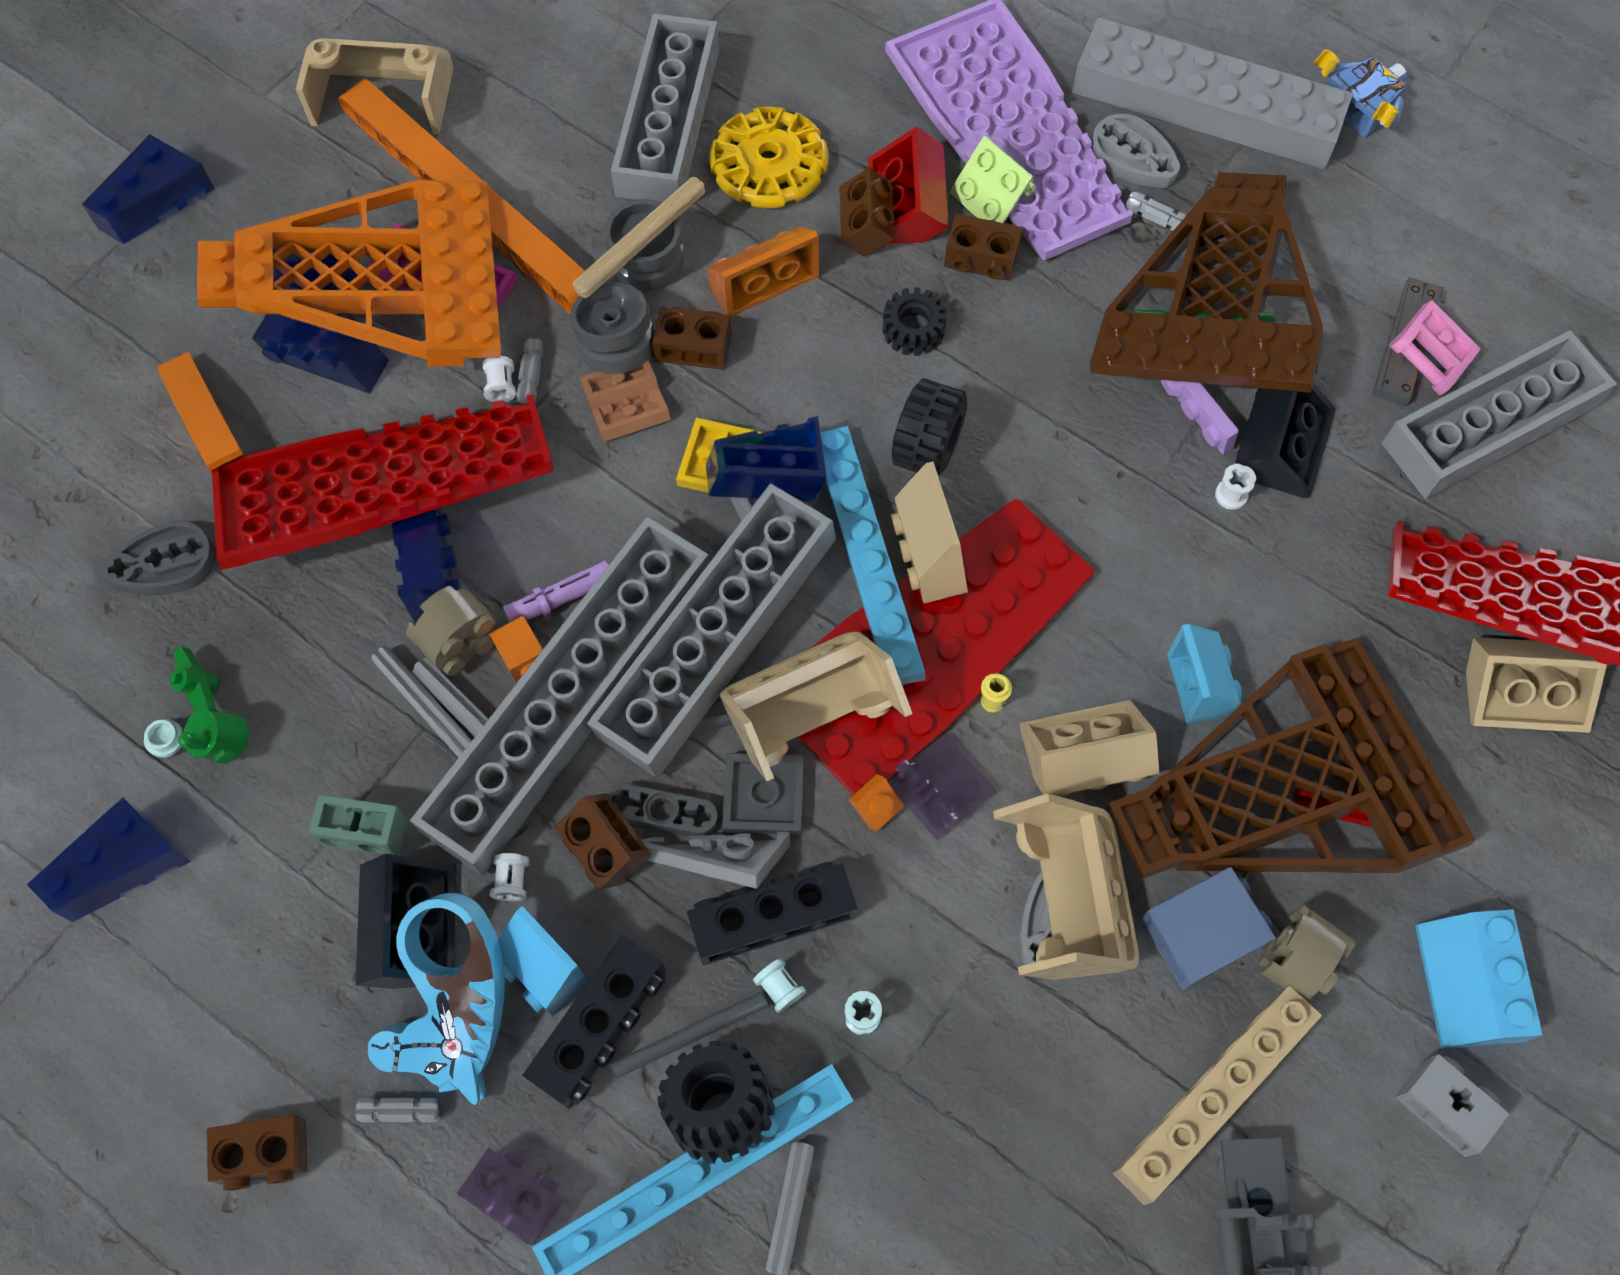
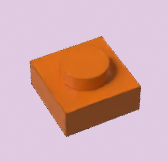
[849,774,904,832]

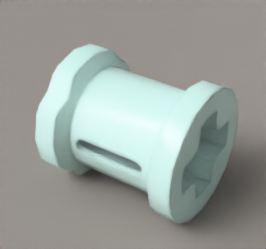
[753,958,806,1014]
[844,991,882,1035]

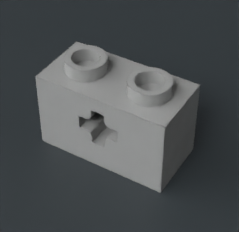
[1395,1054,1510,1157]

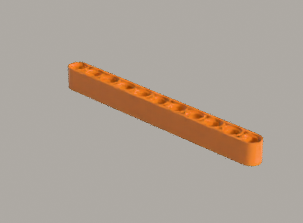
[338,78,585,315]

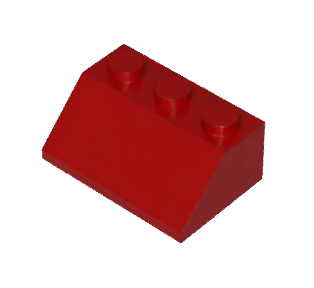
[867,126,948,243]

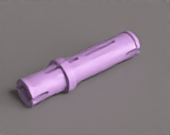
[502,560,608,623]

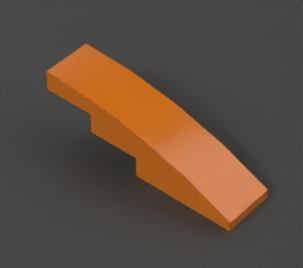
[156,351,243,471]

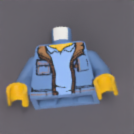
[1313,49,1407,139]

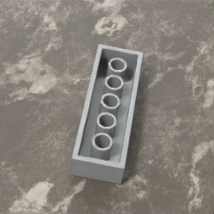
[611,13,719,203]
[1382,330,1617,500]

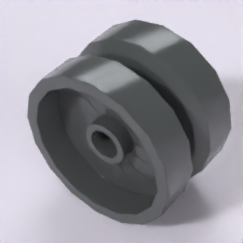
[604,199,684,291]
[570,283,655,374]

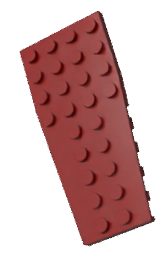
[211,395,554,570]
[796,498,1094,796]
[1388,521,1620,666]

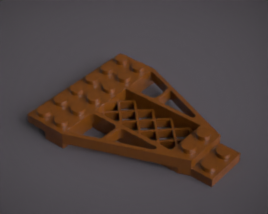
[1090,172,1323,393]
[1108,637,1476,879]

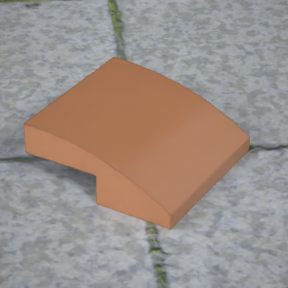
[579,360,671,442]

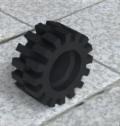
[882,287,947,356]

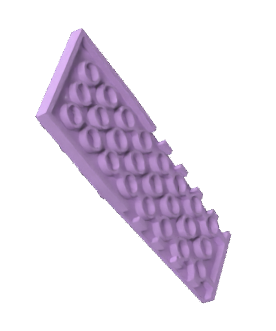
[885,0,1133,260]

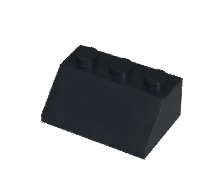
[1235,382,1336,498]
[355,854,456,989]

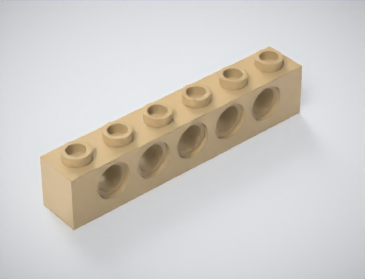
[1112,985,1322,1205]

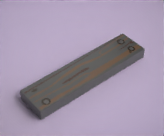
[1372,277,1443,406]

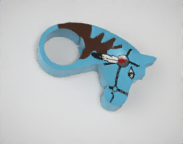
[368,893,505,1105]

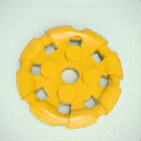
[709,106,829,209]

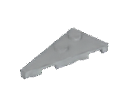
[641,831,791,889]

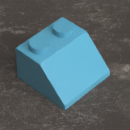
[1167,624,1242,724]
[498,906,588,1016]

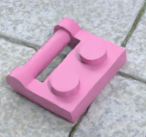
[1389,300,1481,396]

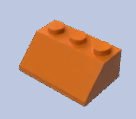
[707,226,819,317]

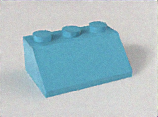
[1415,909,1543,1049]

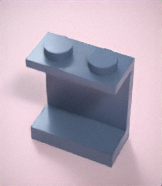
[1140,867,1276,992]

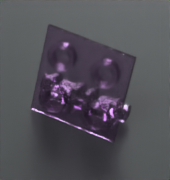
[887,734,996,840]

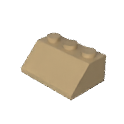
[891,461,968,603]
[1466,637,1607,733]
[1019,700,1160,797]

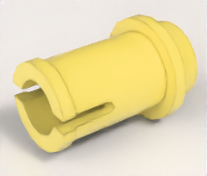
[981,673,1012,713]

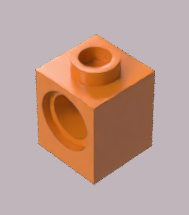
[489,616,543,683]

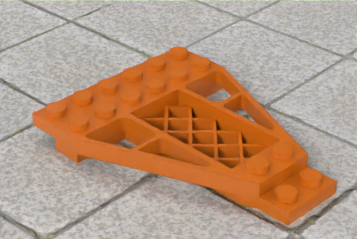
[197,180,501,367]

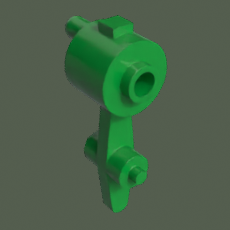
[169,647,249,764]

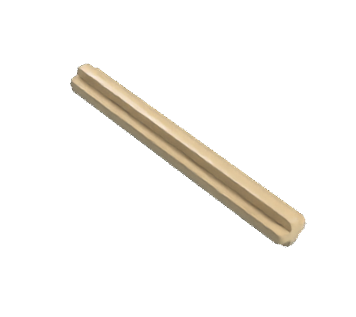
[573,177,705,299]

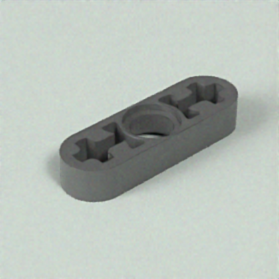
[607,784,719,836]

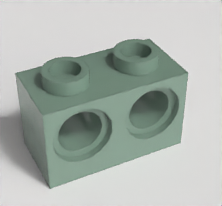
[308,794,408,855]

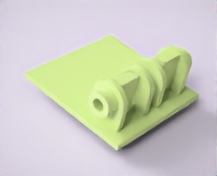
[949,135,1036,223]

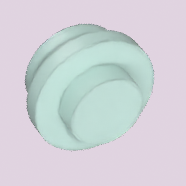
[144,719,184,758]

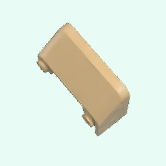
[295,38,454,134]
[720,632,912,781]
[993,793,1139,980]

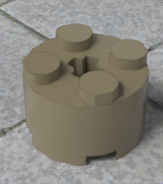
[406,585,497,676]
[1258,904,1355,1003]

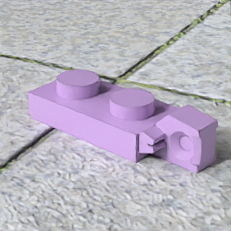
[1161,380,1238,455]

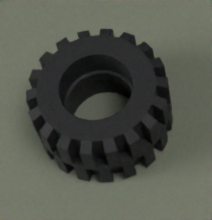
[891,378,967,477]
[657,1040,775,1164]

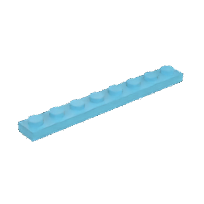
[813,426,925,685]
[532,1064,854,1275]

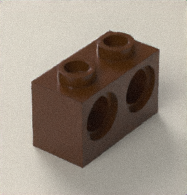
[839,167,895,256]
[944,213,1023,281]
[653,307,731,370]
[555,793,652,890]
[207,1114,308,1191]

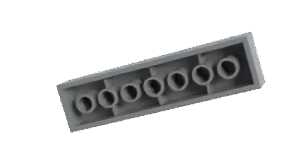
[1072,17,1353,170]
[587,483,836,779]

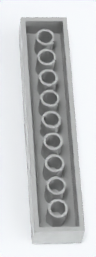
[410,517,710,876]

